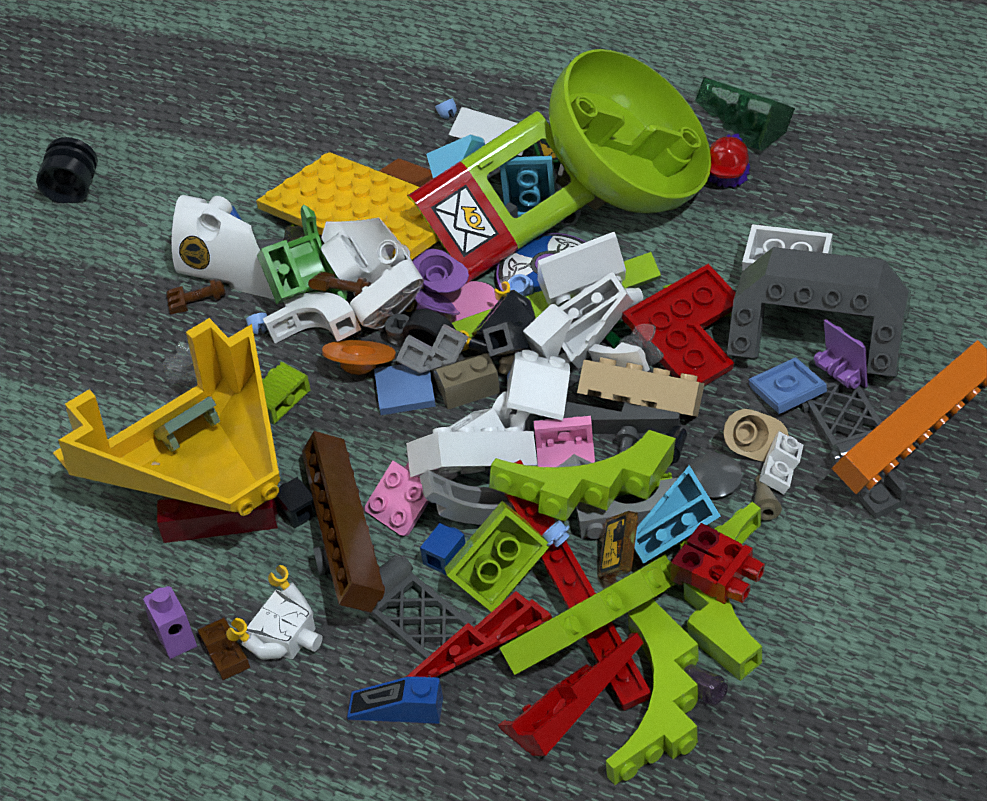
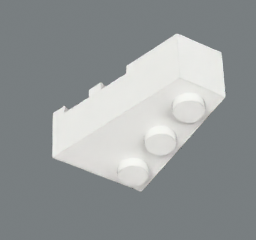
[559,271,633,369]

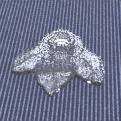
[619,324,664,372]

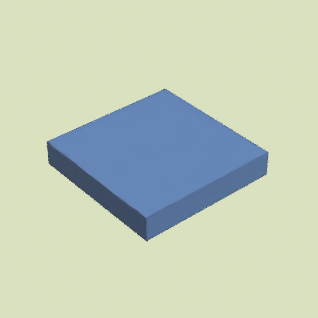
[748,357,827,414]
[374,364,435,415]

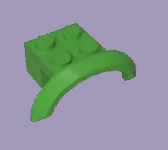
[257,205,348,304]

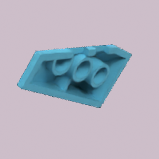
[426,134,491,178]

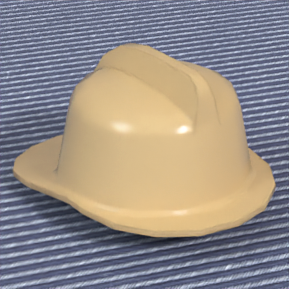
[723,409,789,462]

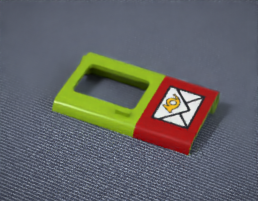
[407,111,595,284]

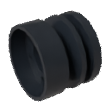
[36,137,98,204]

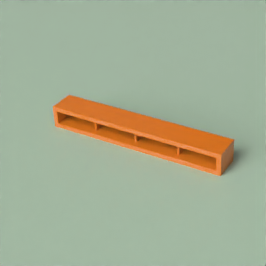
[831,340,987,494]

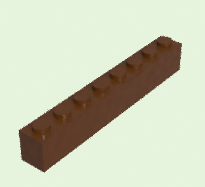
[302,431,385,613]

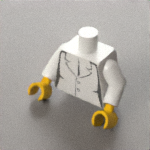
[226,565,322,660]

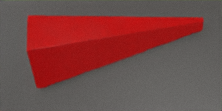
[406,591,552,677]
[498,632,643,756]

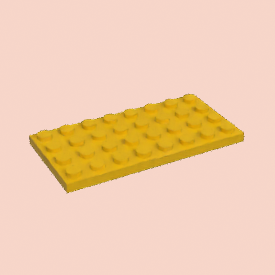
[256,152,439,260]

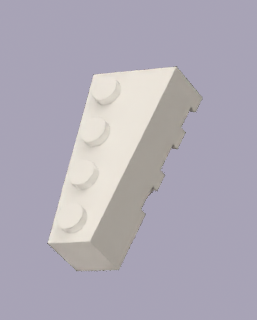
[406,427,537,477]

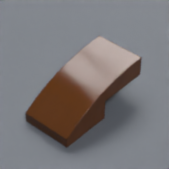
[197,618,251,680]

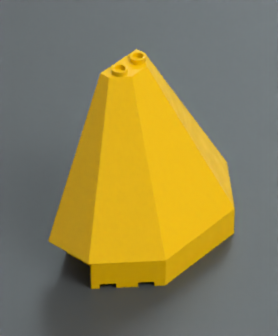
[53,318,280,516]

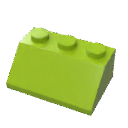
[444,501,551,612]

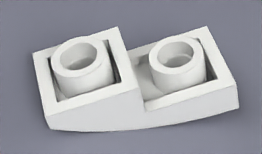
[588,342,650,372]
[759,431,803,494]

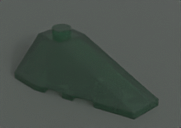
[695,77,795,151]

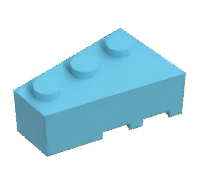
[628,465,721,563]

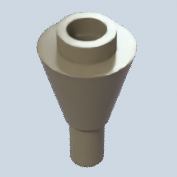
[754,475,782,520]

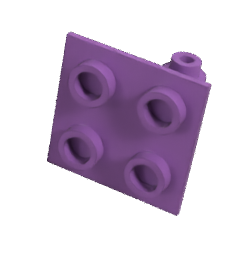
[814,319,868,389]

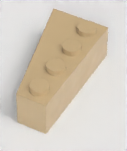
[577,357,704,417]

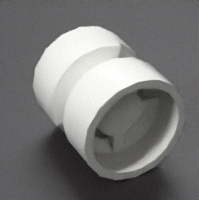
[492,391,543,434]

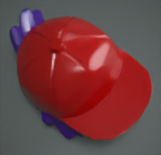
[708,134,750,188]

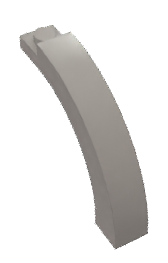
[420,454,591,525]

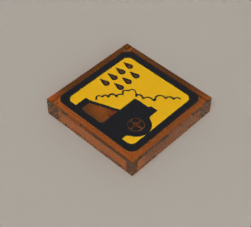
[598,511,639,579]

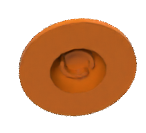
[322,340,396,375]

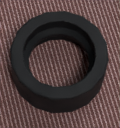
[403,309,456,347]

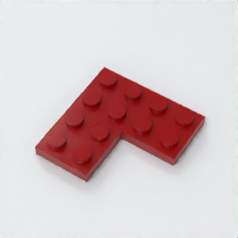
[622,263,736,386]

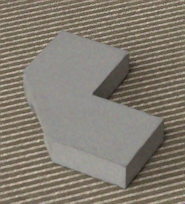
[395,324,469,373]

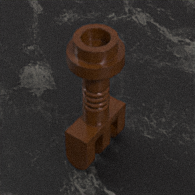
[308,272,371,297]
[166,279,226,314]

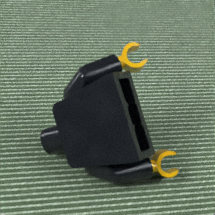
[460,281,536,358]

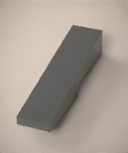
[563,402,680,434]

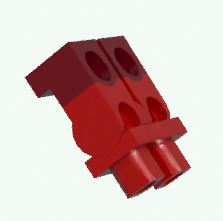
[671,523,765,604]

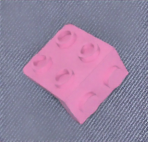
[534,416,595,467]
[365,461,429,536]

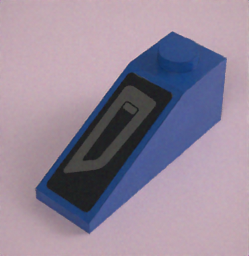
[347,676,443,724]

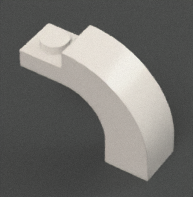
[263,292,361,343]

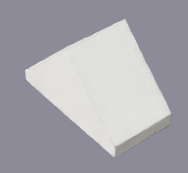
[523,304,573,359]

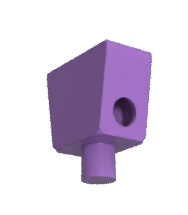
[143,586,197,659]

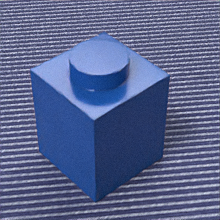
[420,523,465,575]

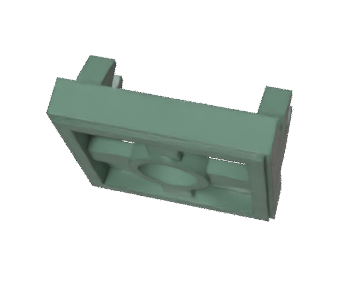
[154,397,220,452]

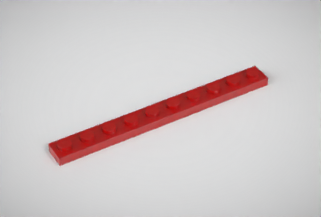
[505,460,652,711]

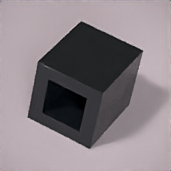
[483,321,528,357]
[275,477,317,529]

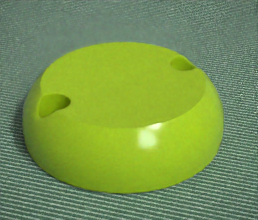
[549,49,711,213]

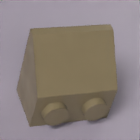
[430,353,500,409]

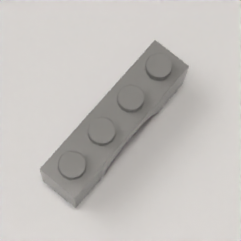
[575,478,678,539]

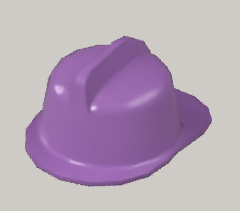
[412,249,469,293]
[415,288,460,322]

